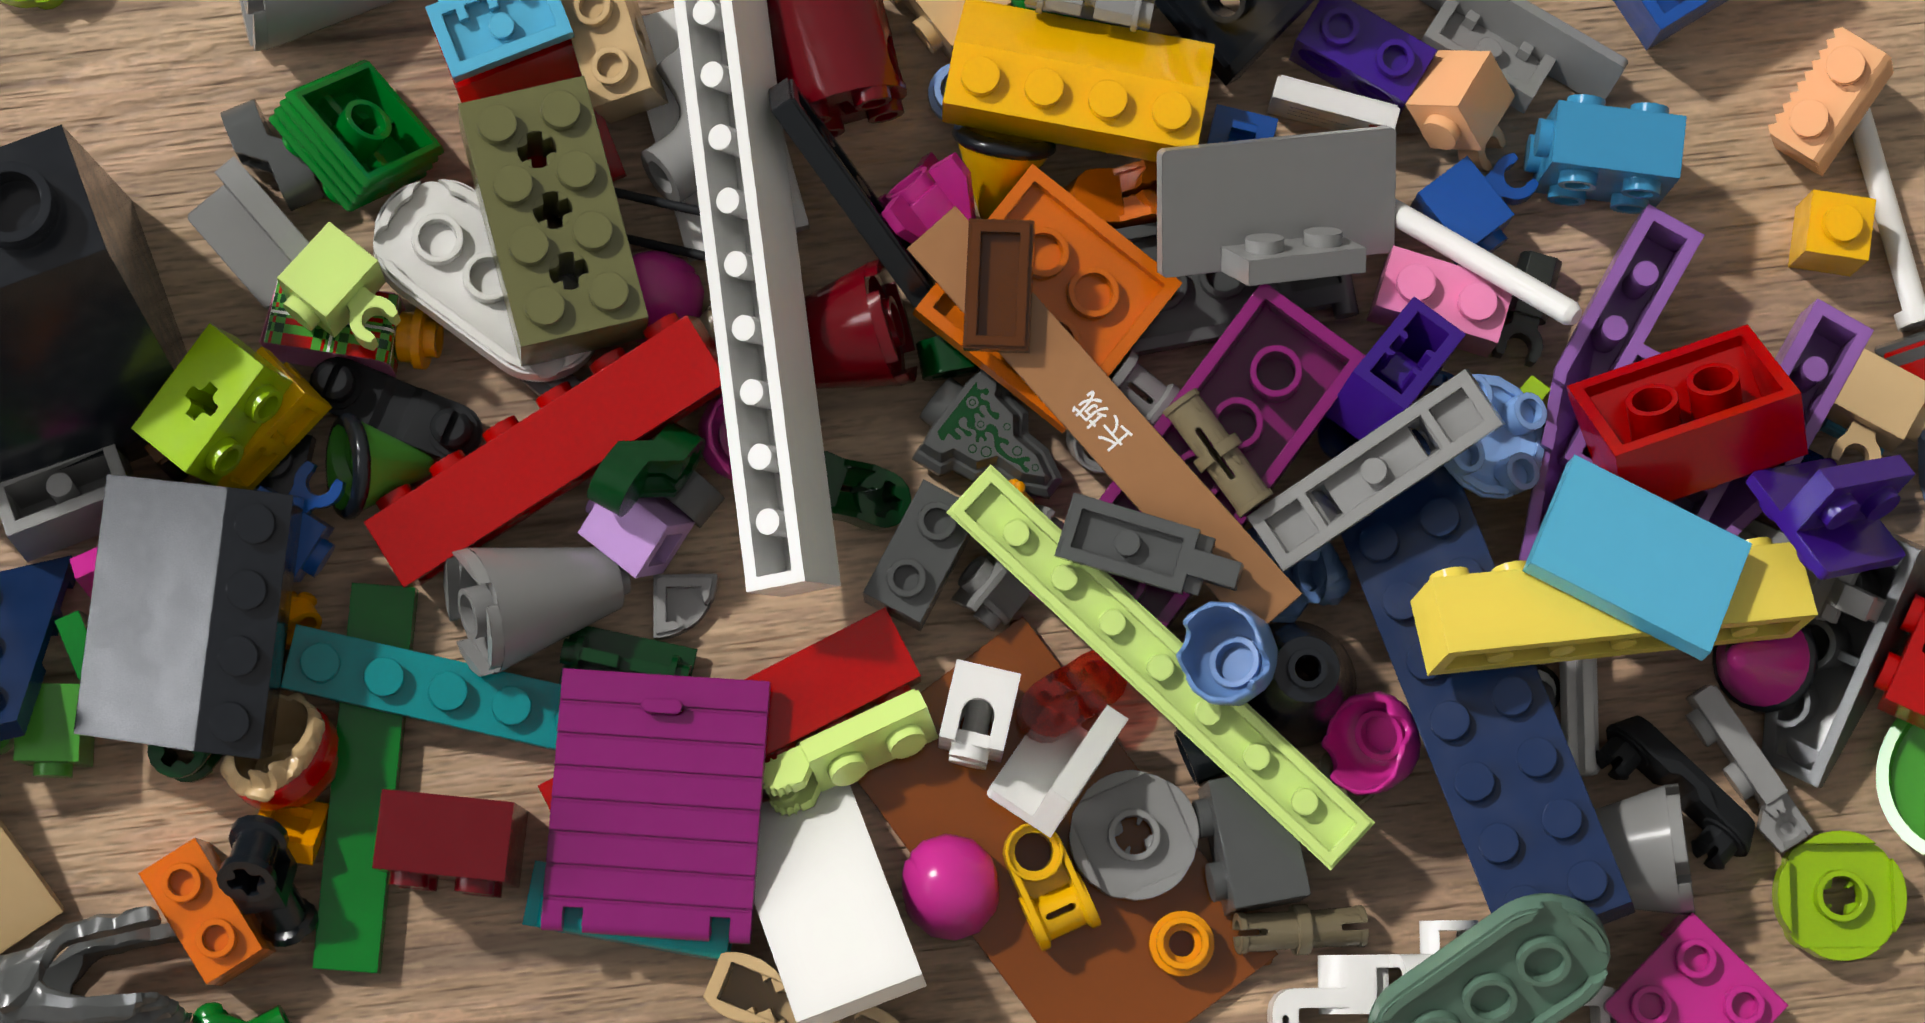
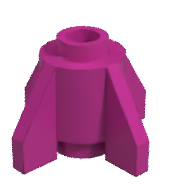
[878,152,976,244]

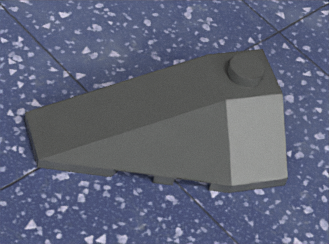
[1762,532,1925,788]

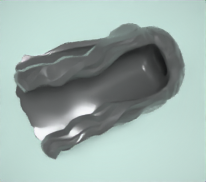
[0,906,193,1023]

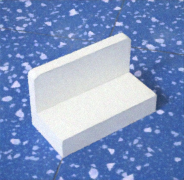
[987,705,1129,838]

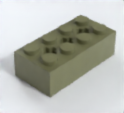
[458,76,649,366]

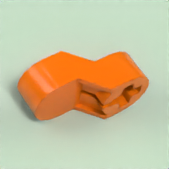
[1064,160,1157,229]

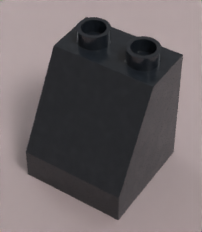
[0,124,187,483]

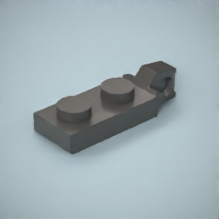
[1054,493,1244,596]

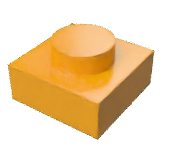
[258,801,329,866]

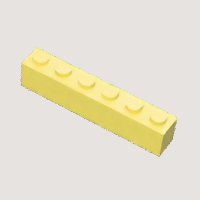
[1410,537,1818,676]

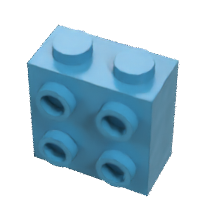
[1524,94,1687,214]

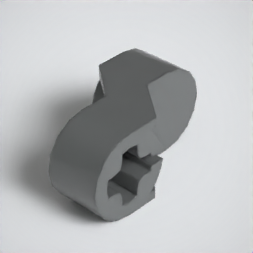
[220,99,325,211]

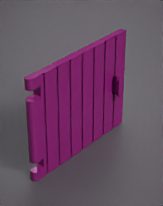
[541,668,771,944]

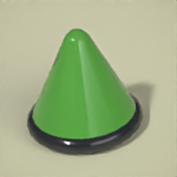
[325,412,435,520]

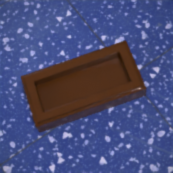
[963,218,1035,353]

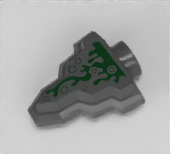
[912,369,1063,499]

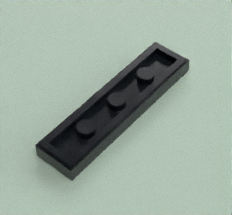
[769,77,933,308]

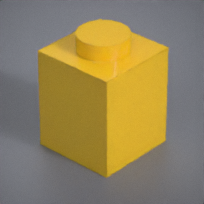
[1788,189,1876,277]

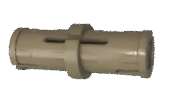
[1162,388,1274,518]
[1232,904,1369,955]

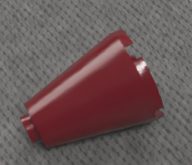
[804,259,917,389]

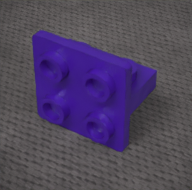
[1746,454,1915,580]

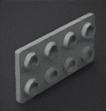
[1157,126,1396,286]

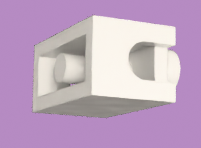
[938,659,1021,770]

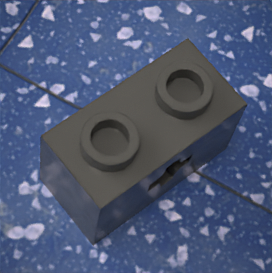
[863,479,971,632]

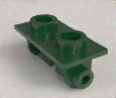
[558,626,698,712]

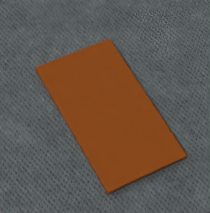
[857,616,1278,1023]

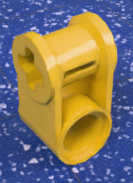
[1002,823,1101,952]

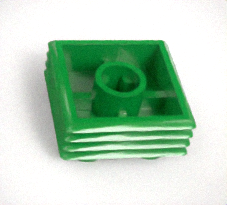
[269,60,444,212]

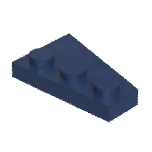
[0,555,76,741]

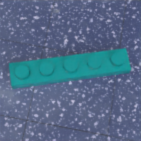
[281,624,561,751]

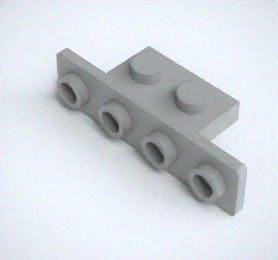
[1420,0,1628,113]

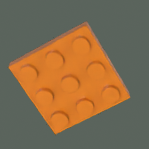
[912,164,1182,434]

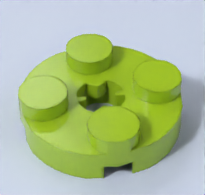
[1772,830,1907,961]

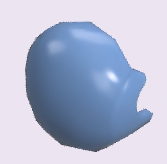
[1176,601,1278,706]

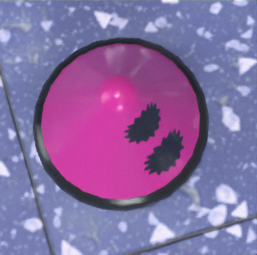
[1712,625,1819,713]

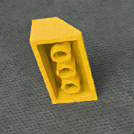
[942,0,1215,162]

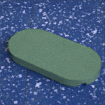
[1368,893,1611,1023]

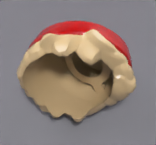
[220,692,339,811]

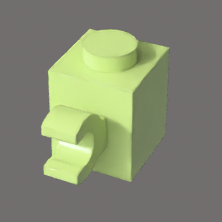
[277,221,401,351]

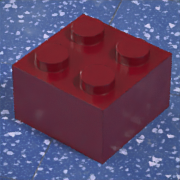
[372,789,529,898]

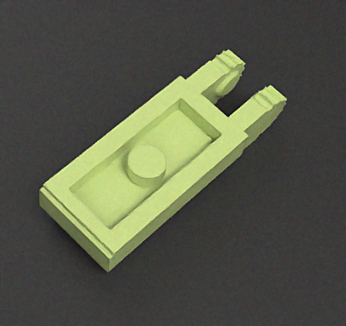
[763,689,939,817]

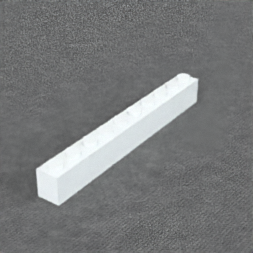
[674,0,841,597]

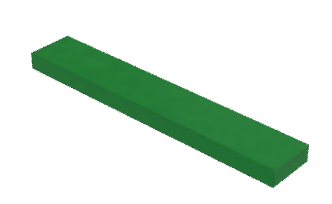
[312,582,419,974]

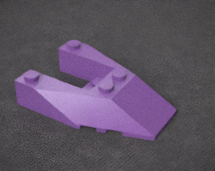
[1518,204,1874,561]

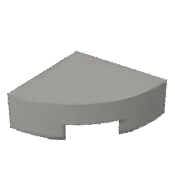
[653,574,718,640]

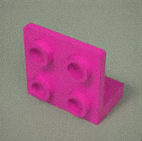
[1603,912,1789,1023]

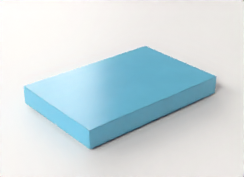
[1522,454,1752,661]

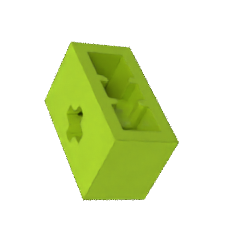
[131,323,293,486]

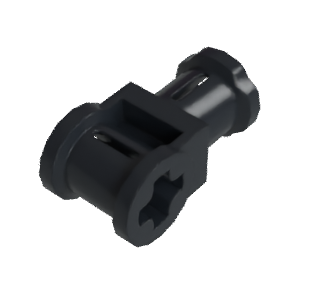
[216,815,319,947]

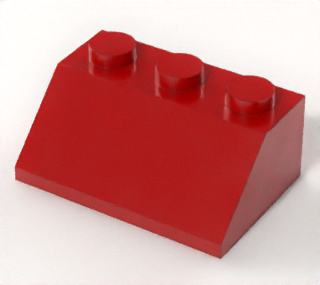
[1567,324,1808,502]

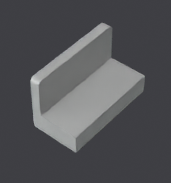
[188,156,309,309]

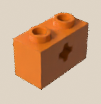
[138,838,277,986]

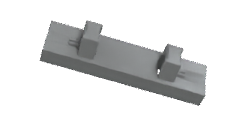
[1247,369,1505,571]

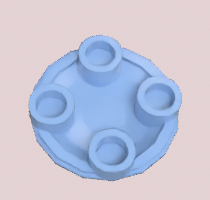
[1444,374,1547,499]

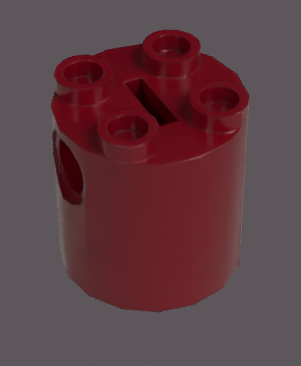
[767,0,907,138]

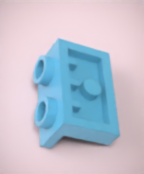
[425,0,575,83]

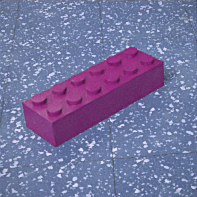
[1029,284,1365,629]

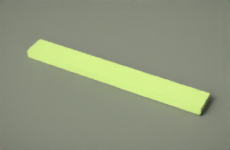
[946,464,1375,871]

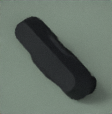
[309,357,483,458]
[1596,715,1755,870]

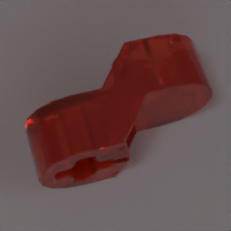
[1017,650,1127,743]

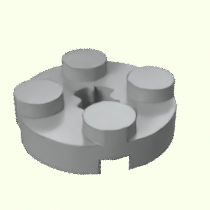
[1069,770,1199,901]

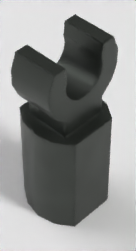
[1492,251,1562,368]

